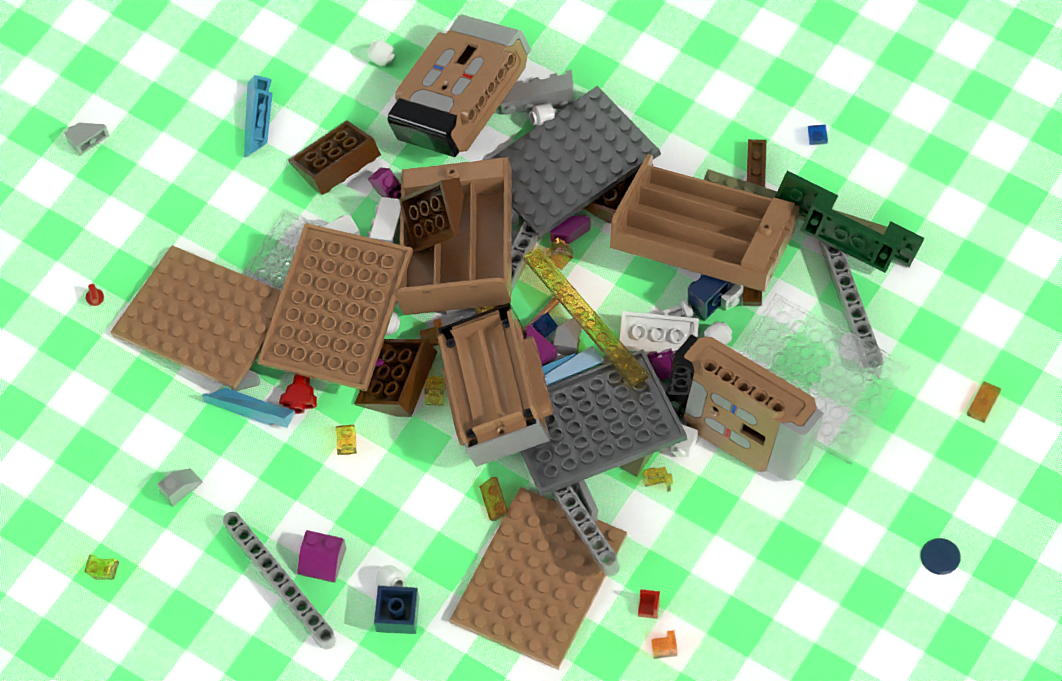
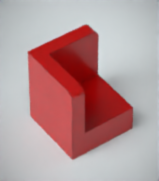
[638,589,660,619]

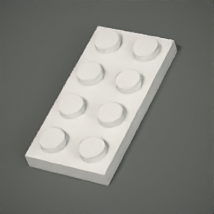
[619,311,699,356]

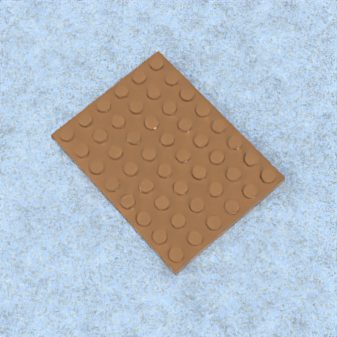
[257,223,413,392]
[110,245,281,390]
[449,487,627,670]

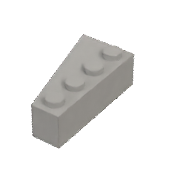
[501,70,574,114]

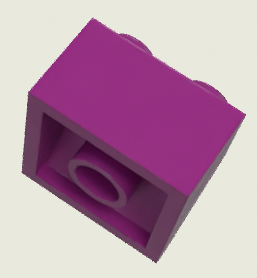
[297,530,347,583]

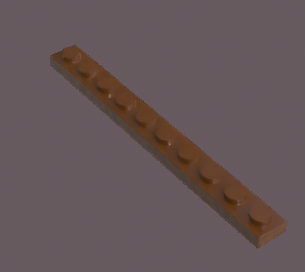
[743,139,767,306]

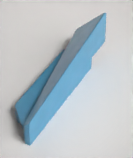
[244,75,273,158]
[542,346,605,385]
[202,388,295,428]

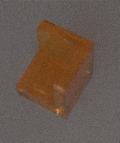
[546,237,573,270]
[420,318,445,346]
[651,630,678,659]

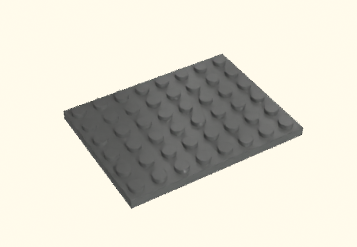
[490,86,661,238]
[520,349,688,497]

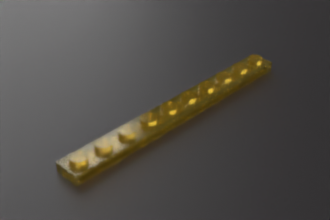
[524,247,649,387]

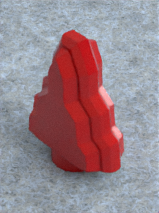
[279,374,317,414]

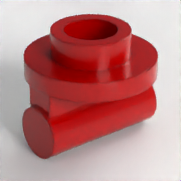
[85,284,105,306]

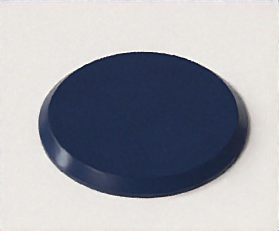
[920,538,961,575]

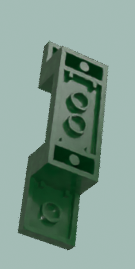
[774,170,925,273]

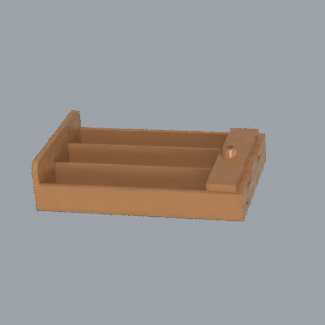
[610,154,800,292]
[395,157,512,315]

